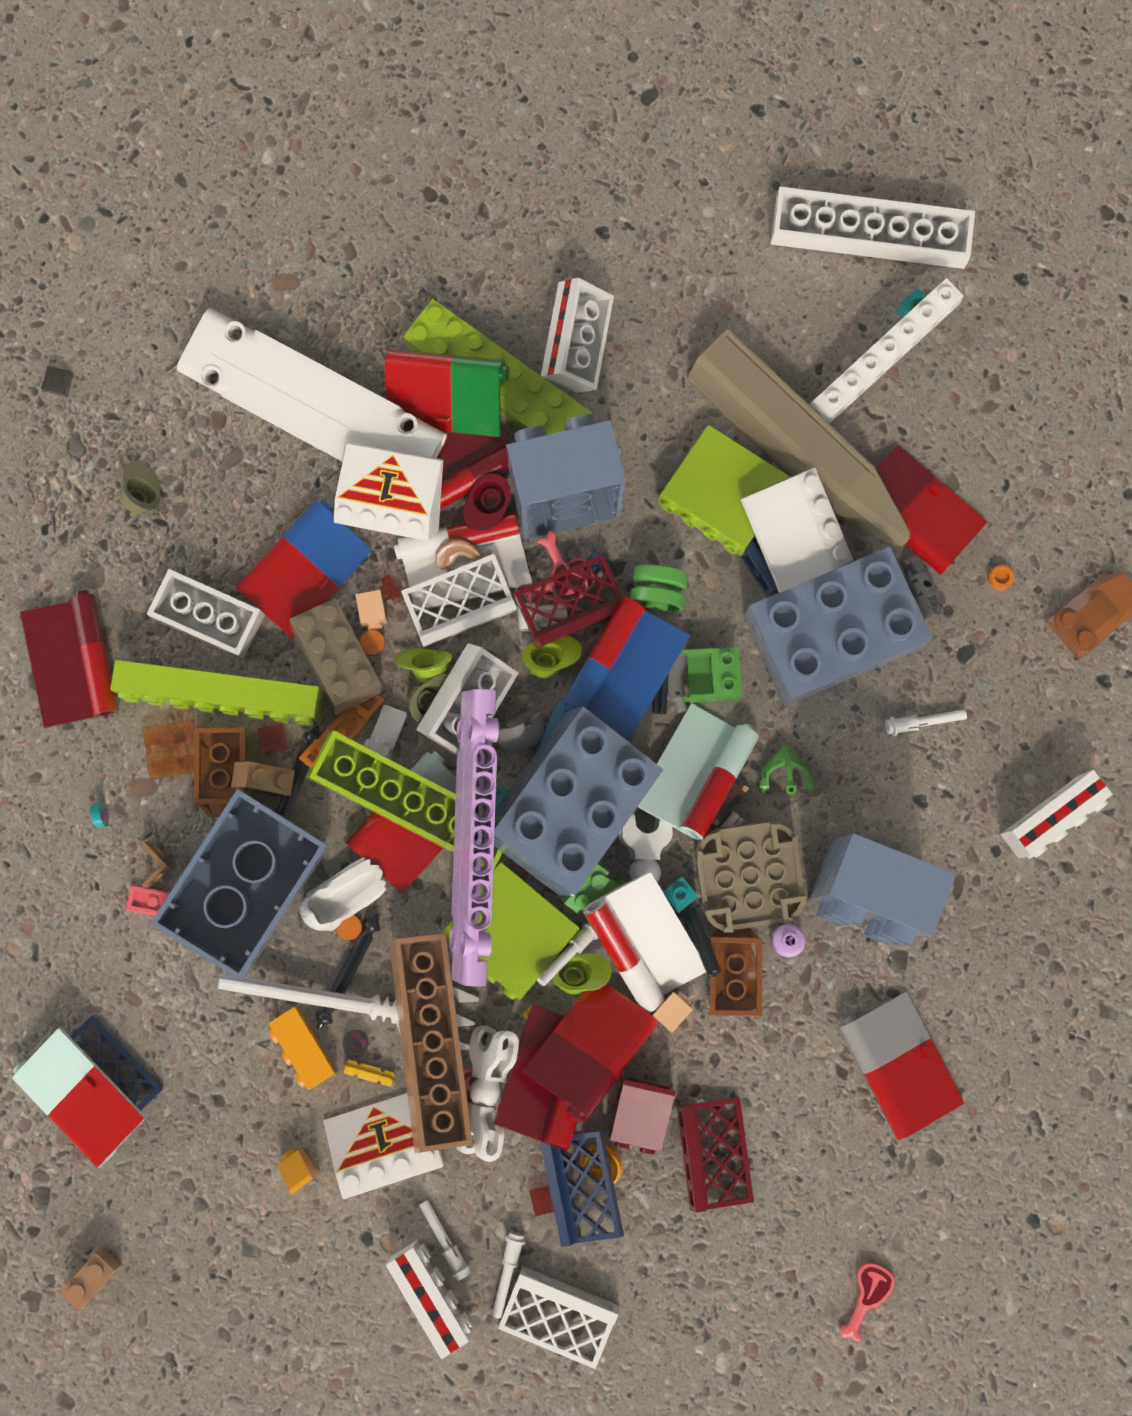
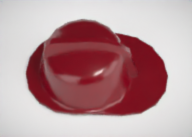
[463,473,511,532]

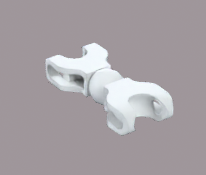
[618,813,673,886]
[456,1025,519,1162]

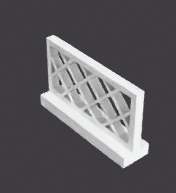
[401,554,517,648]
[498,1266,619,1369]

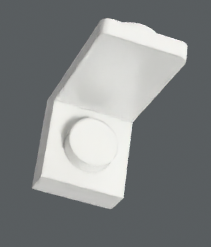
[364,705,407,760]

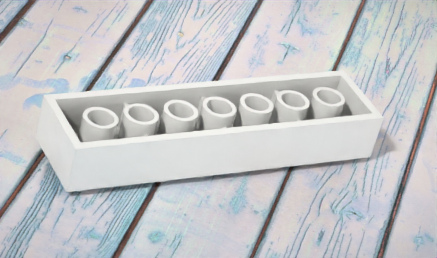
[771,187,975,269]

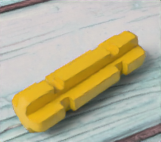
[344,1059,395,1086]

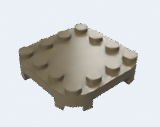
[695,821,806,932]

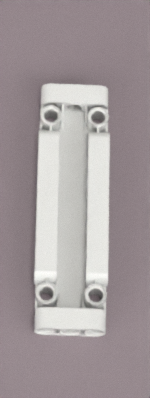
[177,308,447,462]

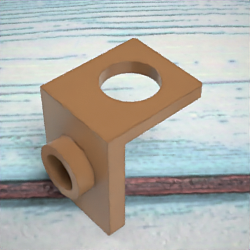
[140,841,172,888]

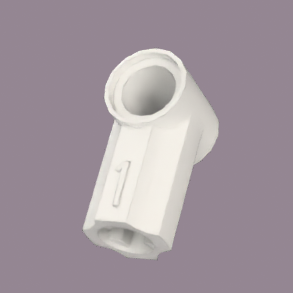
[517,603,567,632]

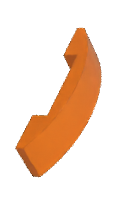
[299,695,385,768]

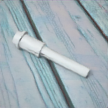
[885,709,967,736]
[537,923,598,986]
[419,1200,471,1281]
[492,1231,526,1318]

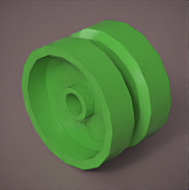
[630,565,689,613]

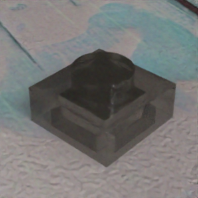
[41,366,74,397]

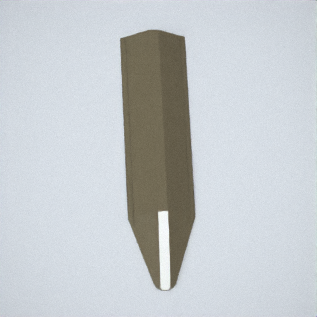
[687,328,910,547]

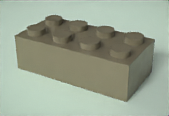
[290,598,381,715]

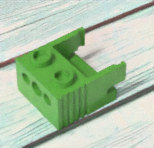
[680,647,742,704]

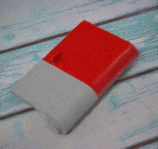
[839,992,965,1140]

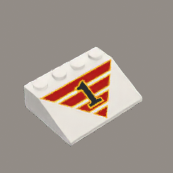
[334,442,443,541]
[323,1093,445,1199]

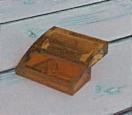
[142,719,195,780]

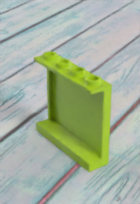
[658,425,790,556]
[441,862,580,1000]

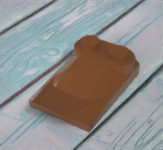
[1046,572,1132,660]
[194,728,248,817]
[709,928,762,1017]

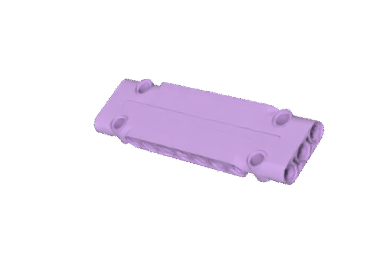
[450,689,499,986]

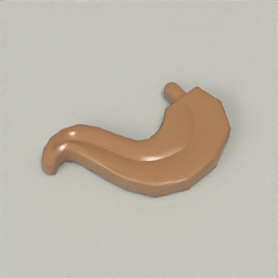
[435,538,492,572]

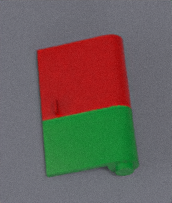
[385,349,510,437]

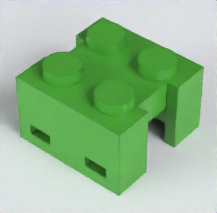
[560,861,628,913]

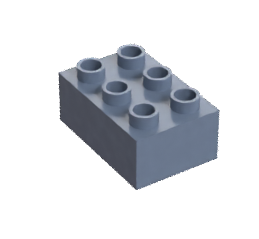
[506,414,626,541]
[744,547,932,707]
[482,707,664,896]
[150,789,330,980]
[808,833,956,946]

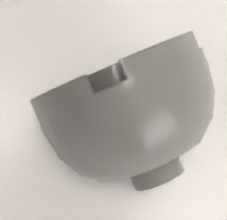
[497,710,545,756]

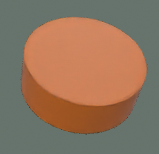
[988,565,1015,591]
[359,630,385,656]
[336,915,363,940]

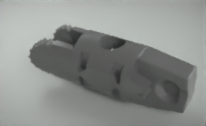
[903,555,944,619]

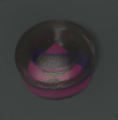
[343,1029,369,1056]

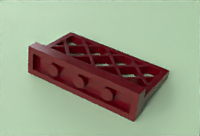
[513,554,623,650]
[676,1097,754,1213]

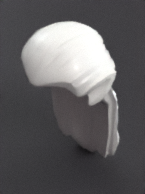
[300,858,386,931]

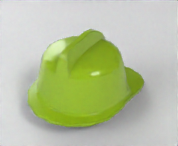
[522,636,582,678]
[394,648,452,683]
[551,954,612,994]

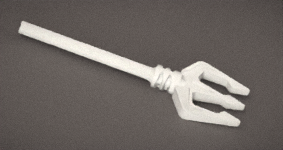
[218,974,479,1051]

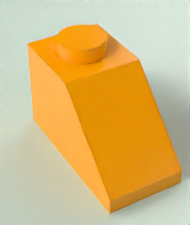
[277,1147,320,1195]

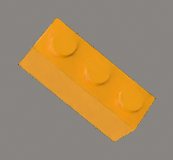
[268,1006,337,1090]

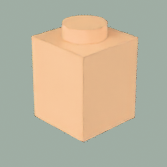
[355,590,388,630]
[652,992,693,1033]

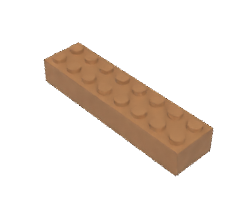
[389,933,473,1153]

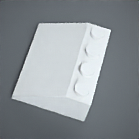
[741,468,854,593]

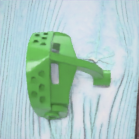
[759,745,814,795]

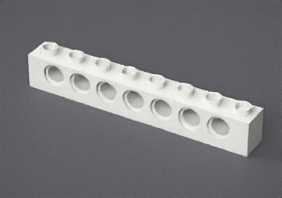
[809,278,963,424]

